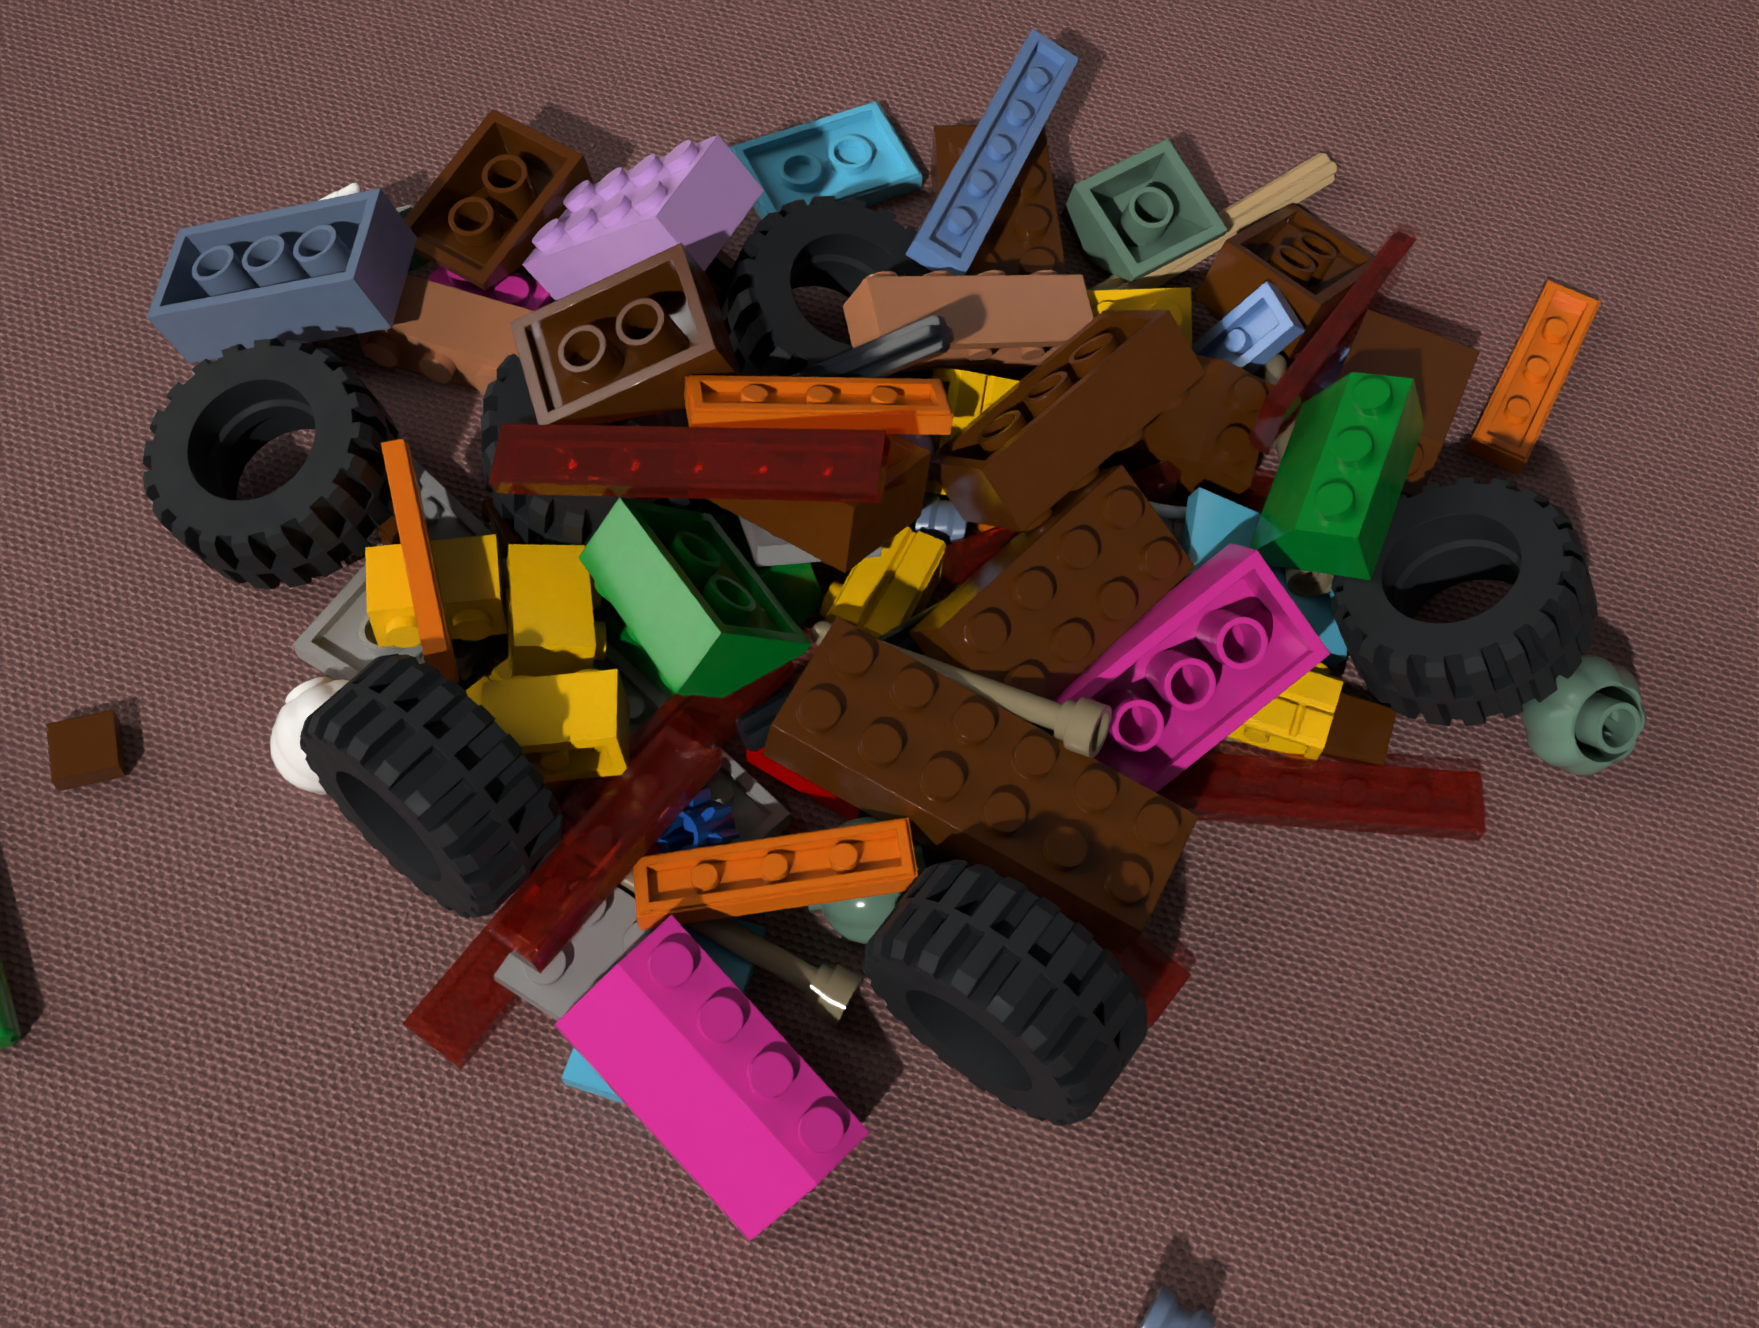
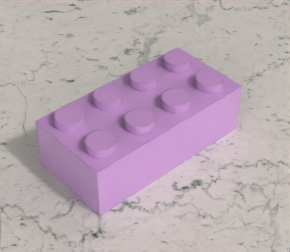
[522,135,764,301]

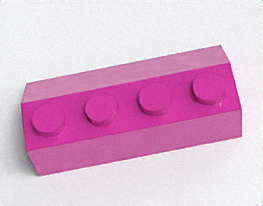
[1048,543,1331,792]
[554,915,870,1241]

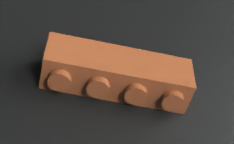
[843,270,1094,372]
[357,274,533,395]

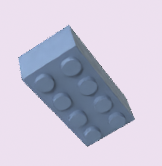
[147,188,417,364]

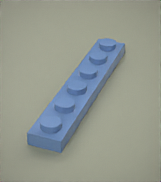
[905,29,1079,276]

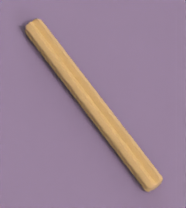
[1087,153,1338,291]

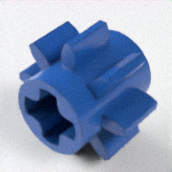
[651,787,740,853]

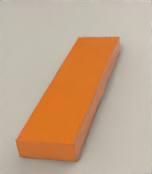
[1465,280,1601,474]
[684,375,954,435]
[381,438,460,683]
[632,817,918,930]

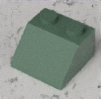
[1060,139,1228,283]

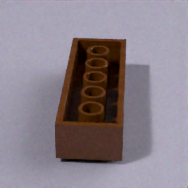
[762,616,1199,954]

